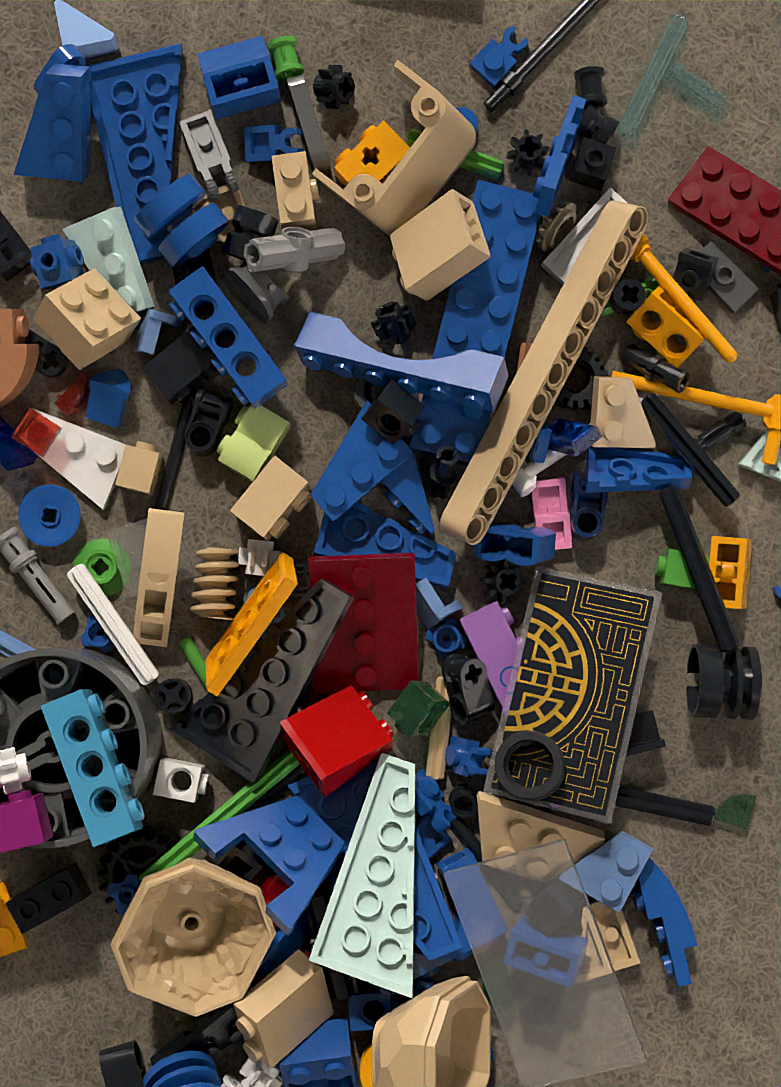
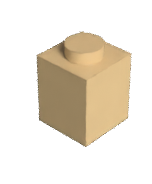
[115,441,164,496]

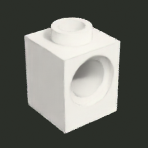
[153,757,209,803]

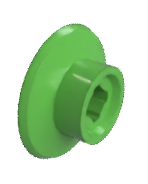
[73,538,132,596]

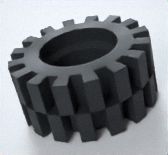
[555,347,609,411]

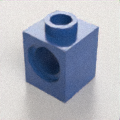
[348,985,399,1031]

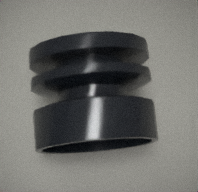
[686,644,762,720]

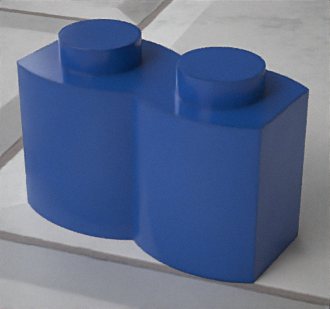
[473,523,556,566]

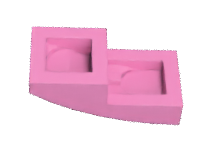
[531,477,572,550]

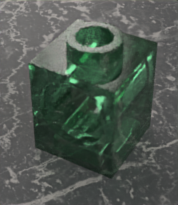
[387,681,451,737]

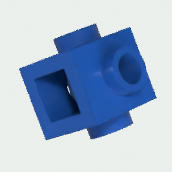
[30,234,84,289]

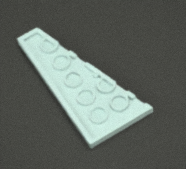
[309,753,416,998]

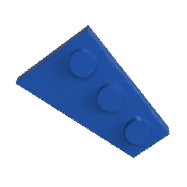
[311,400,413,522]

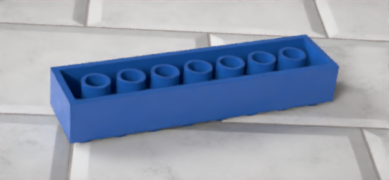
[410,180,540,466]

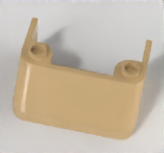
[312,60,476,236]

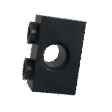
[5,862,92,934]

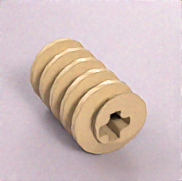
[190,547,239,620]

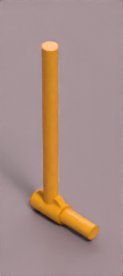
[611,371,781,466]

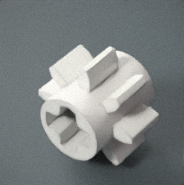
[238,539,281,576]
[0,747,32,795]
[239,1057,283,1087]

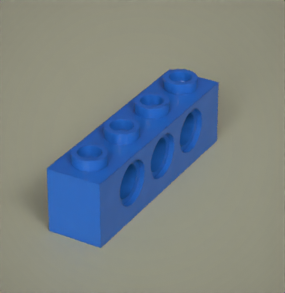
[169,266,288,409]

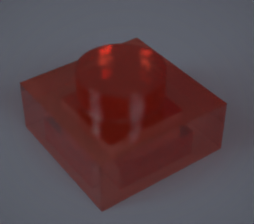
[11,408,62,457]

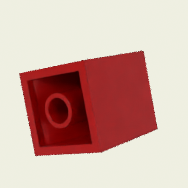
[280,685,394,798]

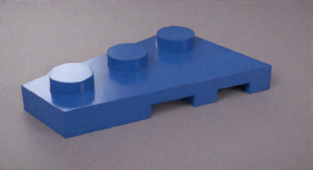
[533,95,586,217]
[585,443,692,493]

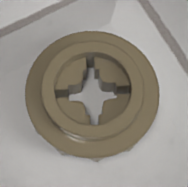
[536,200,577,252]

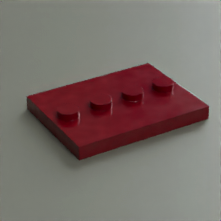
[308,553,419,693]

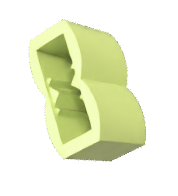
[217,405,291,483]

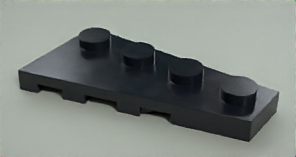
[150,971,265,1066]

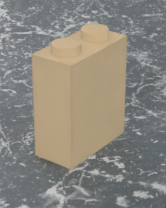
[390,189,491,301]
[234,949,334,1069]

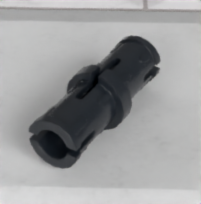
[621,344,691,393]

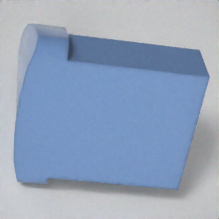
[133,308,183,356]
[416,578,463,629]

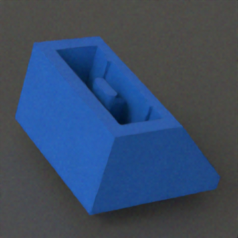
[197,36,281,120]
[279,1018,358,1087]

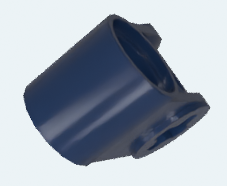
[569,473,608,541]

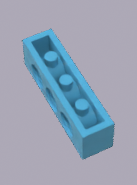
[41,689,144,847]

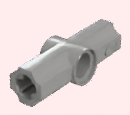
[244,227,345,272]

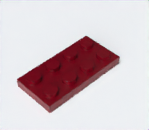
[668,146,781,276]

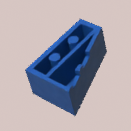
[14,63,91,182]

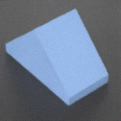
[54,0,119,59]

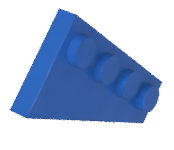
[314,502,456,589]

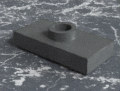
[700,240,759,314]

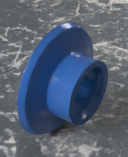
[18,484,81,547]

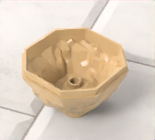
[110,858,276,1017]

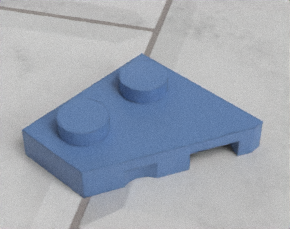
[559,831,654,913]

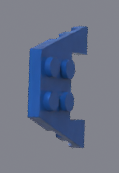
[193,796,345,936]

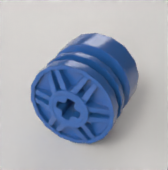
[142,1051,221,1087]

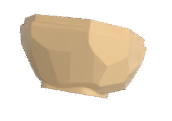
[372,976,491,1087]

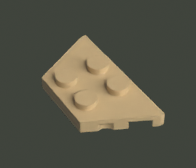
[477,791,605,883]

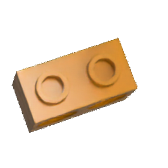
[626,285,705,368]

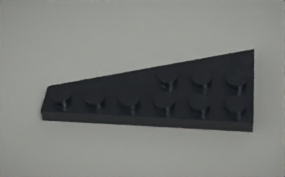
[169,579,355,783]

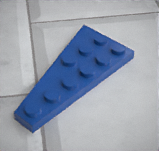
[87,43,183,264]

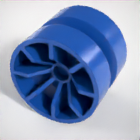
[134,173,230,268]

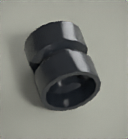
[221,205,279,261]

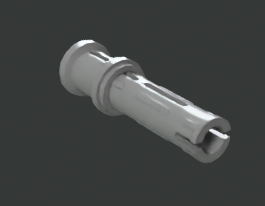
[0,526,75,625]

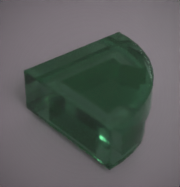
[714,794,756,830]

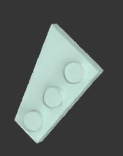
[62,207,155,313]

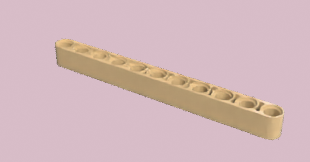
[440,201,648,545]

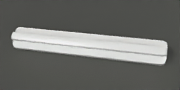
[67,564,159,685]

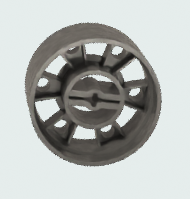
[0,647,162,848]

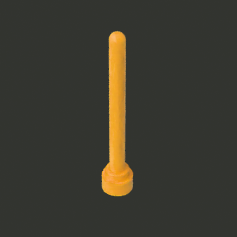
[630,233,737,363]

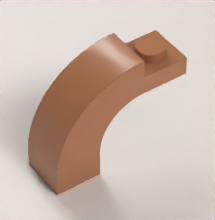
[0,309,39,408]

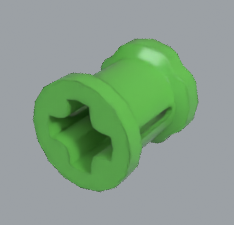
[267,36,304,81]

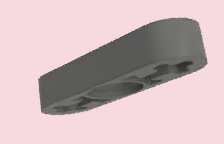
[286,74,331,172]

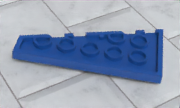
[287,753,463,961]

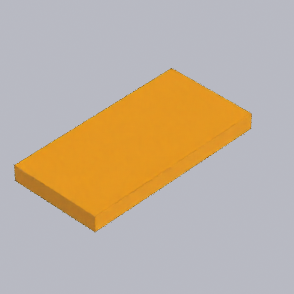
[205,552,298,697]

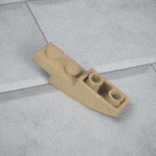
[133,508,184,647]

